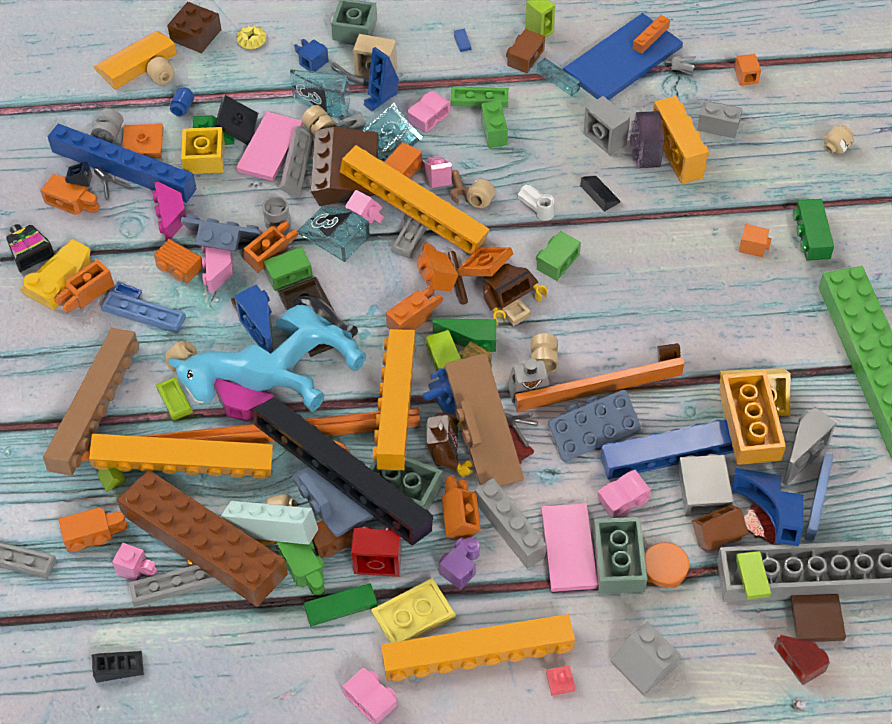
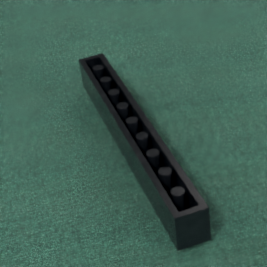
[254,397,433,546]

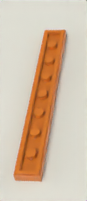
[515,357,684,412]

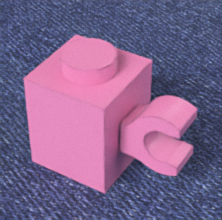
[345,190,384,224]
[112,543,158,581]

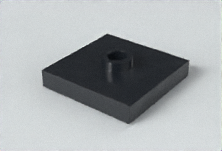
[214,95,259,145]

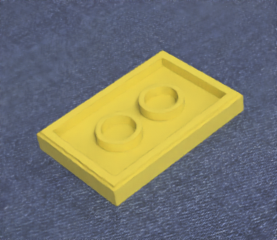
[371,578,456,643]

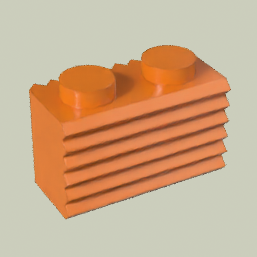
[154,239,203,283]

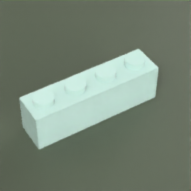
[221,501,318,545]

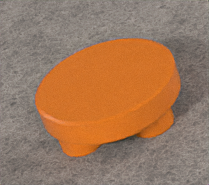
[645,542,689,588]

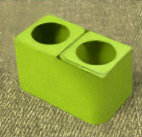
[426,330,461,374]

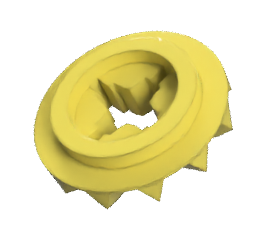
[237,25,266,49]

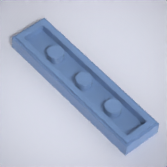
[101,291,186,333]
[805,453,833,541]

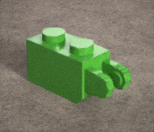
[277,541,325,596]

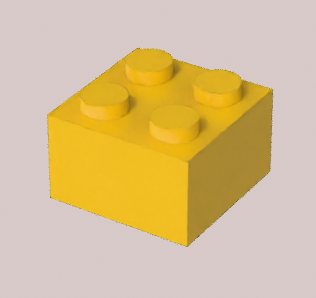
[181,127,225,174]

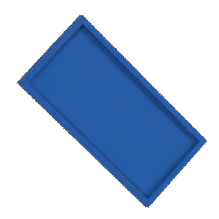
[563,13,683,100]

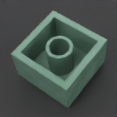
[331,0,377,43]

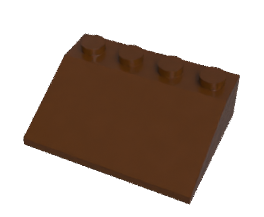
[311,127,379,206]

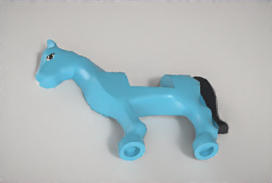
[168,296,367,412]

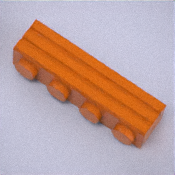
[632,15,670,54]

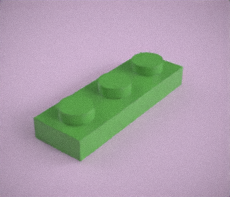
[451,87,509,107]

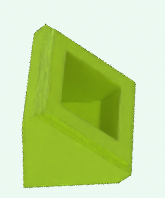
[97,468,127,492]

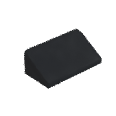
[65,162,92,187]
[580,176,620,212]

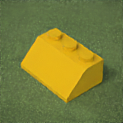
[720,368,790,419]

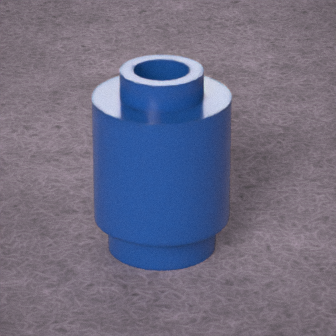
[170,88,195,116]

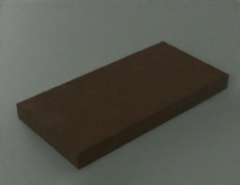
[278,277,336,357]

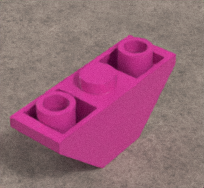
[152,182,186,241]
[214,378,275,422]

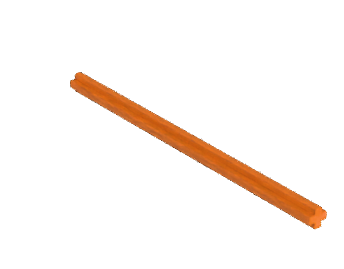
[81,407,421,462]

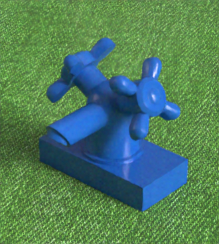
[422,368,457,415]

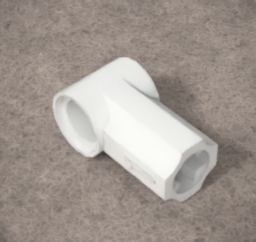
[518,184,555,221]

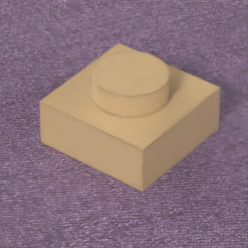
[501,299,531,326]

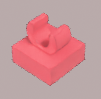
[546,665,575,696]

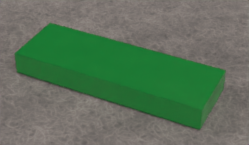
[304,583,378,627]

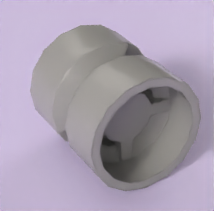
[91,108,124,144]
[262,195,291,231]

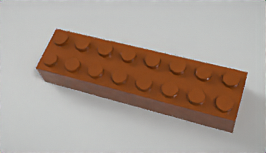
[117,470,288,607]

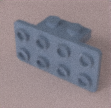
[180,215,263,252]
[548,390,641,461]
[292,467,374,537]

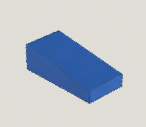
[454,28,471,52]
[364,96,389,111]
[112,281,142,299]

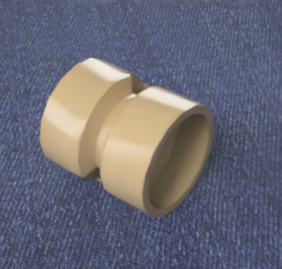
[302,105,338,136]
[531,333,558,373]

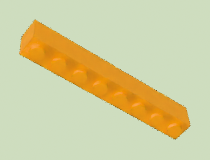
[340,145,489,255]
[373,329,415,470]
[89,434,273,479]
[381,614,575,682]

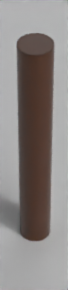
[448,251,468,305]

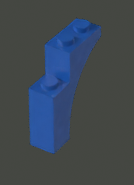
[732,468,804,546]

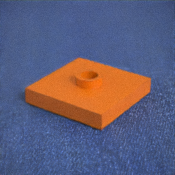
[122,124,164,158]
[457,247,514,276]

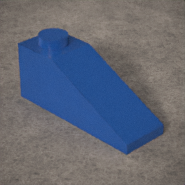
[368,47,399,103]

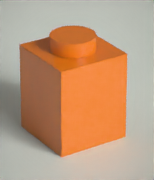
[734,54,761,86]
[739,224,772,257]

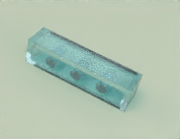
[537,58,580,96]

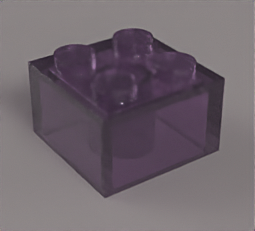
[630,111,664,168]

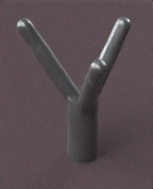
[321,62,365,88]
[94,167,131,200]
[504,412,538,447]

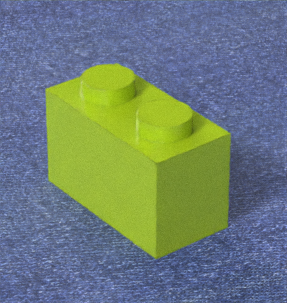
[525,0,556,38]

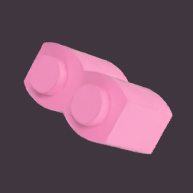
[407,91,451,133]
[597,470,651,518]
[342,667,397,724]

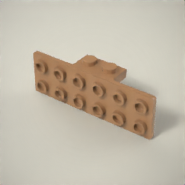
[445,353,524,487]

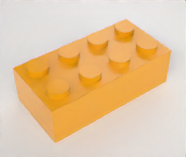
[651,96,709,184]
[719,371,786,465]

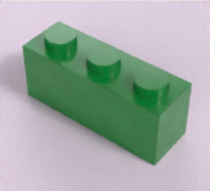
[793,198,834,261]

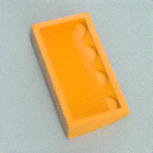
[93,31,177,89]

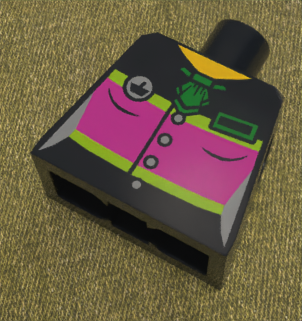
[6,224,54,273]

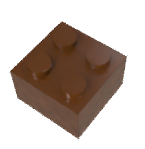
[167,1,222,54]

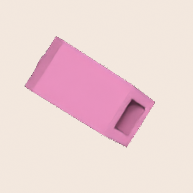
[423,156,452,188]
[202,247,233,293]

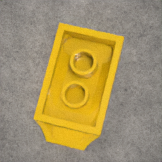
[20,239,91,311]

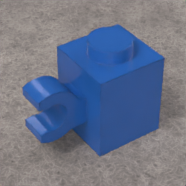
[294,39,329,74]

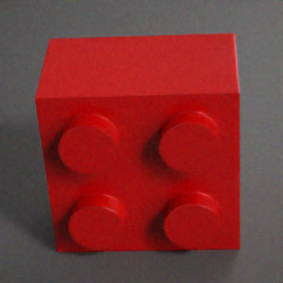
[351,527,402,577]

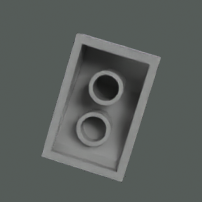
[783,407,836,486]

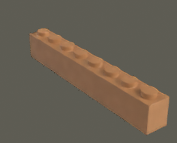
[43,327,139,476]

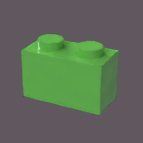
[481,101,508,148]
[536,231,581,281]
[263,247,313,291]

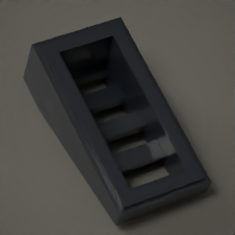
[92,651,144,683]

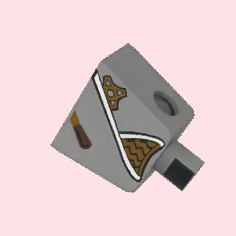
[507,359,550,403]

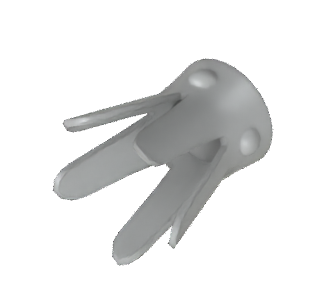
[667,55,696,76]
[337,112,367,129]

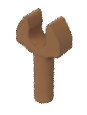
[451,170,469,204]

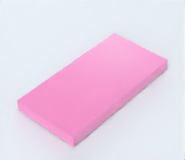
[236,112,303,182]
[541,503,598,592]

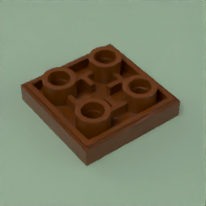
[790,594,846,642]

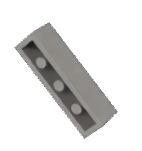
[475,478,547,569]

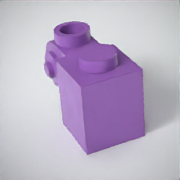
[439,537,480,590]

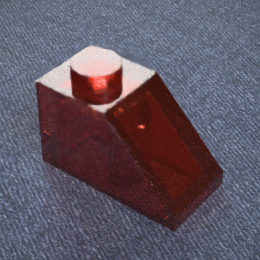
[774,635,830,685]

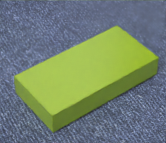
[156,377,193,421]
[736,551,771,600]

